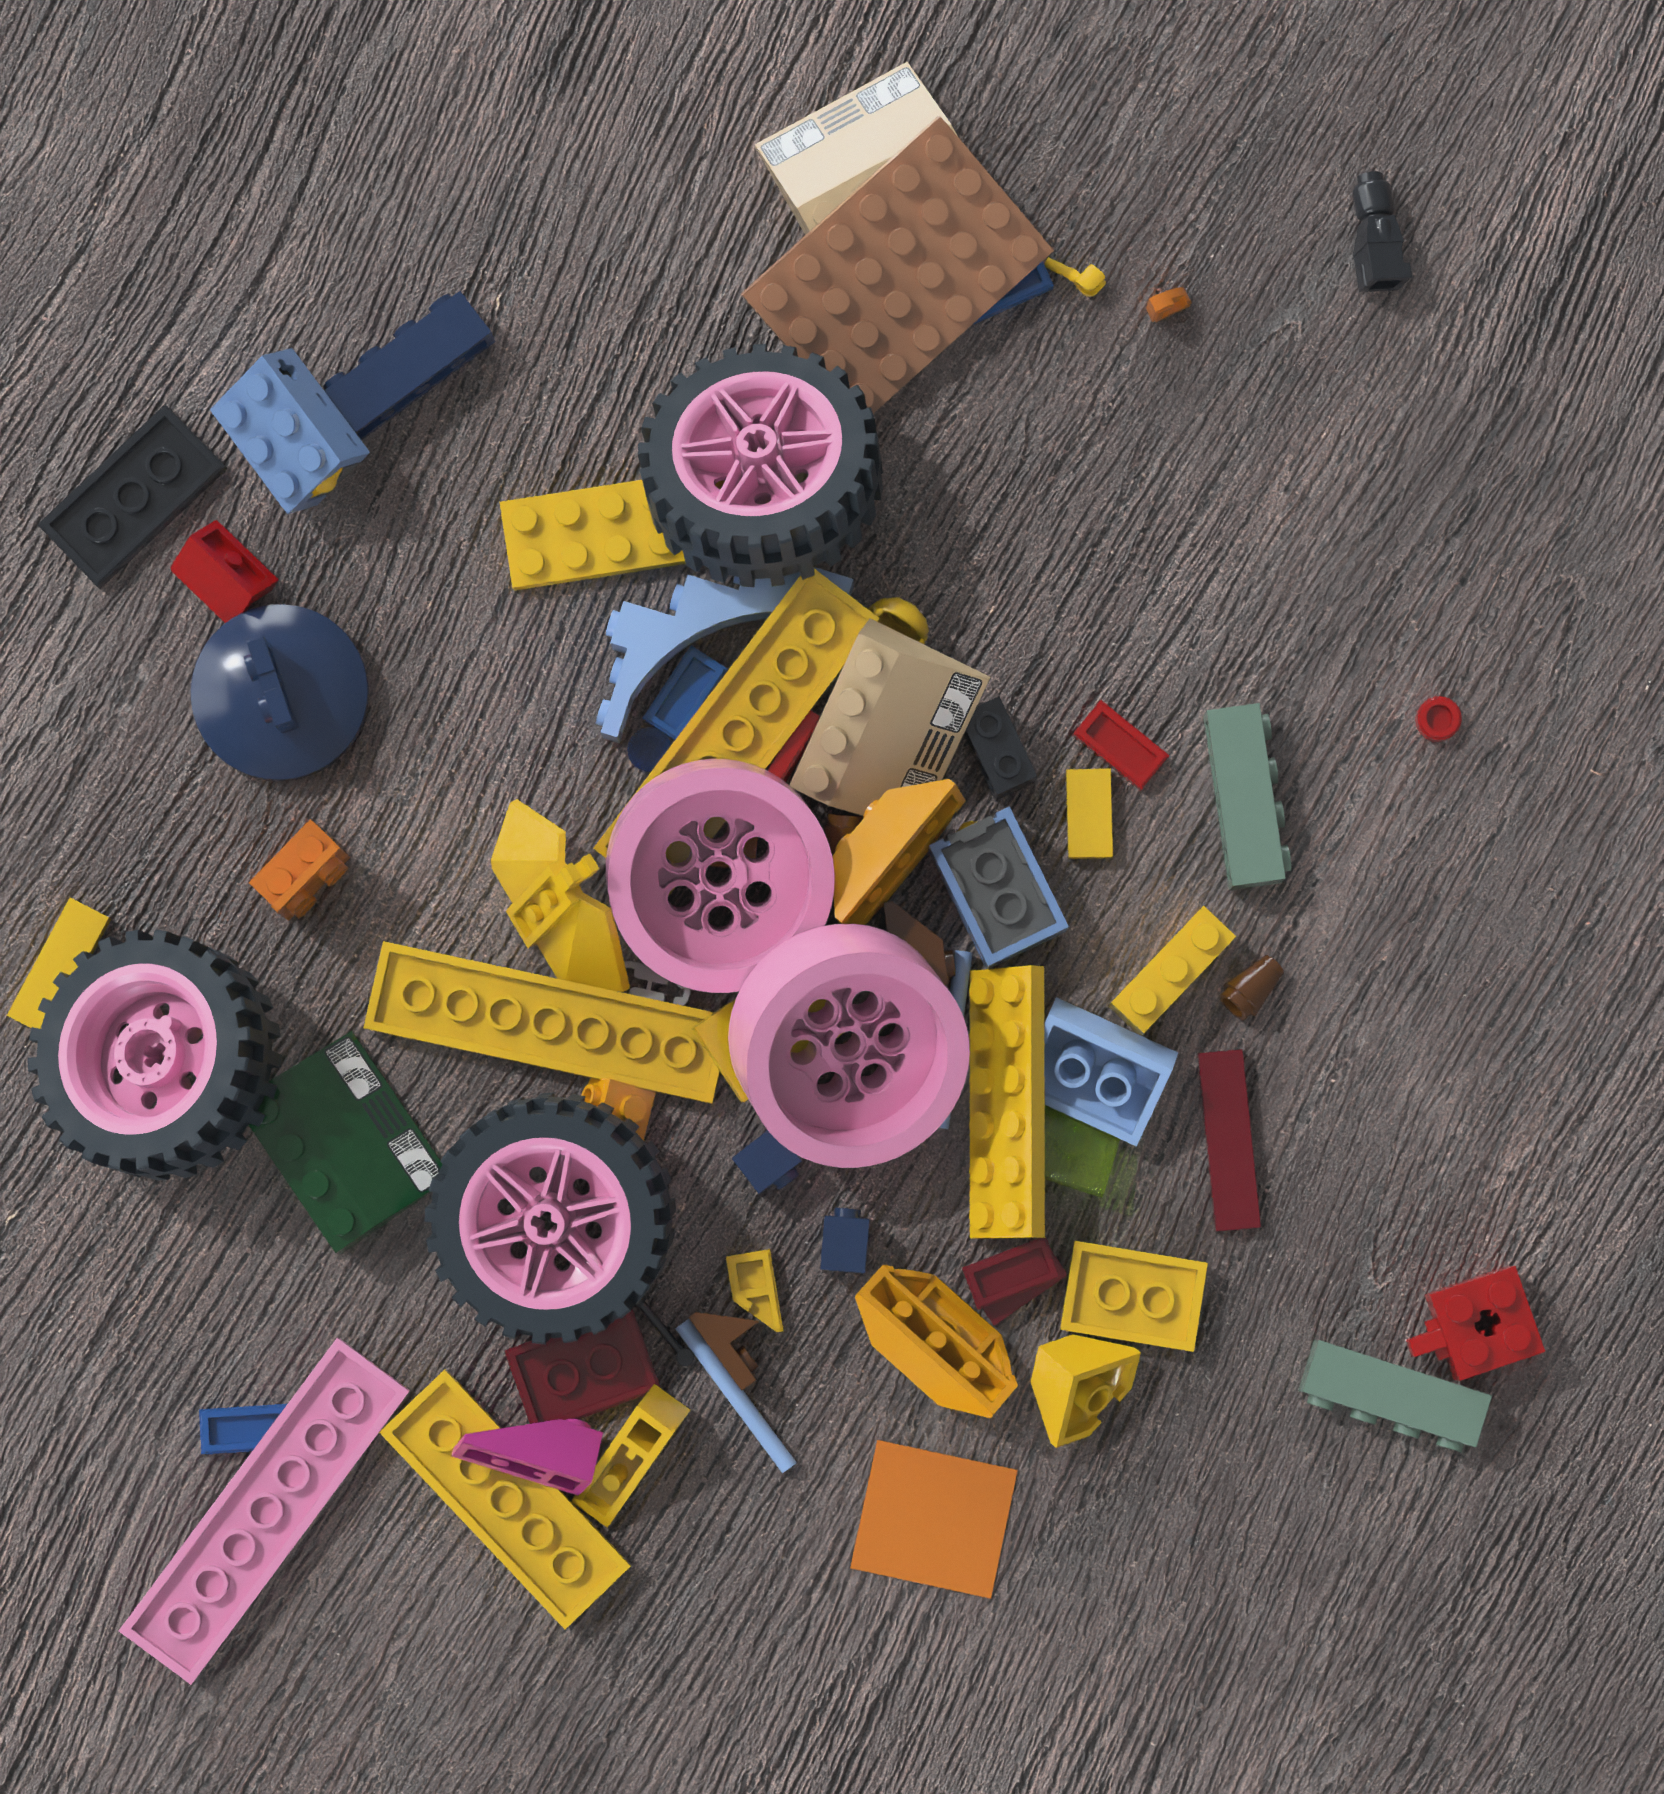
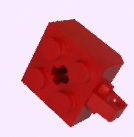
[1406,1266,1545,1381]

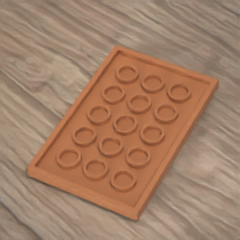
[740,116,1054,414]

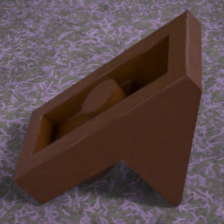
[689,1312,760,1391]

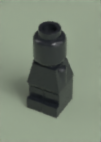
[1352,171,1412,292]

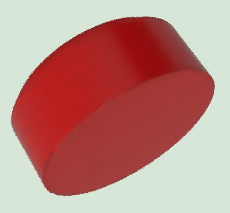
[1415,696,1462,742]

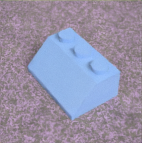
[1044,997,1178,1146]

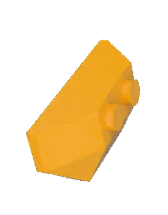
[832,779,966,925]
[855,1265,1018,1418]

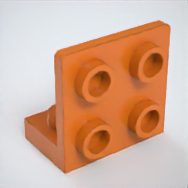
[249,819,350,921]

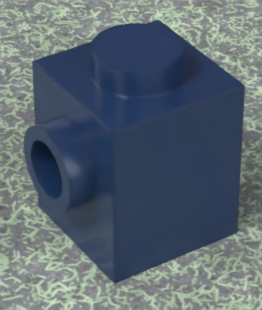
[732,1130,802,1195]

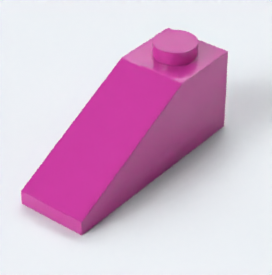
[451,1419,603,1496]

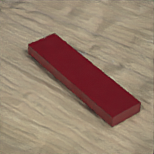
[1197,1049,1261,1232]

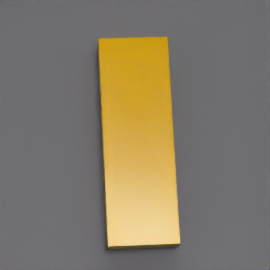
[7,898,111,1029]

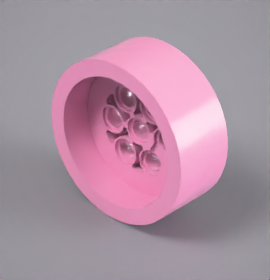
[605,759,835,993]
[728,924,970,1168]

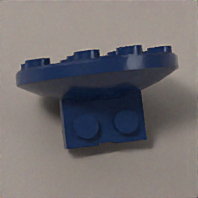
[191,604,369,781]

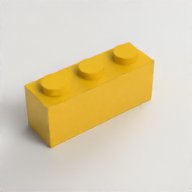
[1108,906,1236,1036]

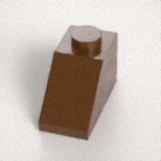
[883,901,956,987]

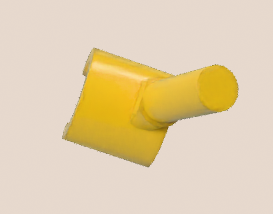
[1044,257,1106,297]

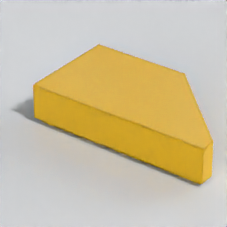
[726,1249,784,1332]

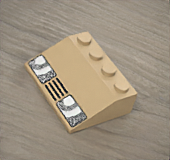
[755,62,957,235]
[789,618,991,816]

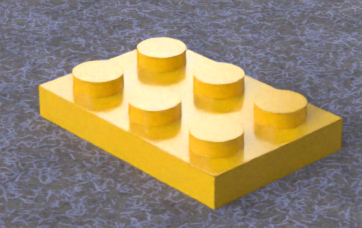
[1060,1241,1208,1352]

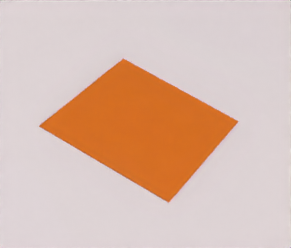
[850,1440,1018,1599]

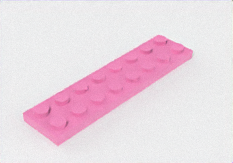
[119,1337,410,1685]

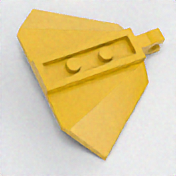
[491,799,630,992]

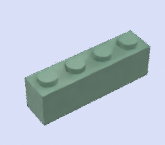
[1203,703,1291,890]
[1298,1340,1492,1453]

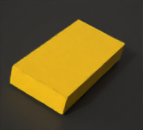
[1066,768,1113,859]

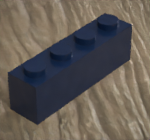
[323,291,495,441]

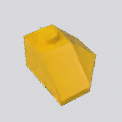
[1030,1334,1141,1448]

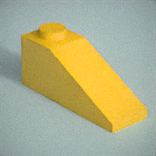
[571,1384,691,1528]

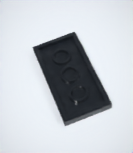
[37,404,227,589]

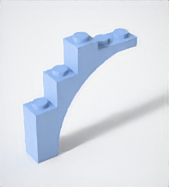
[596,567,853,743]

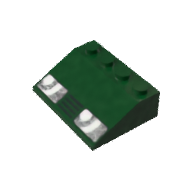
[249,1031,443,1254]

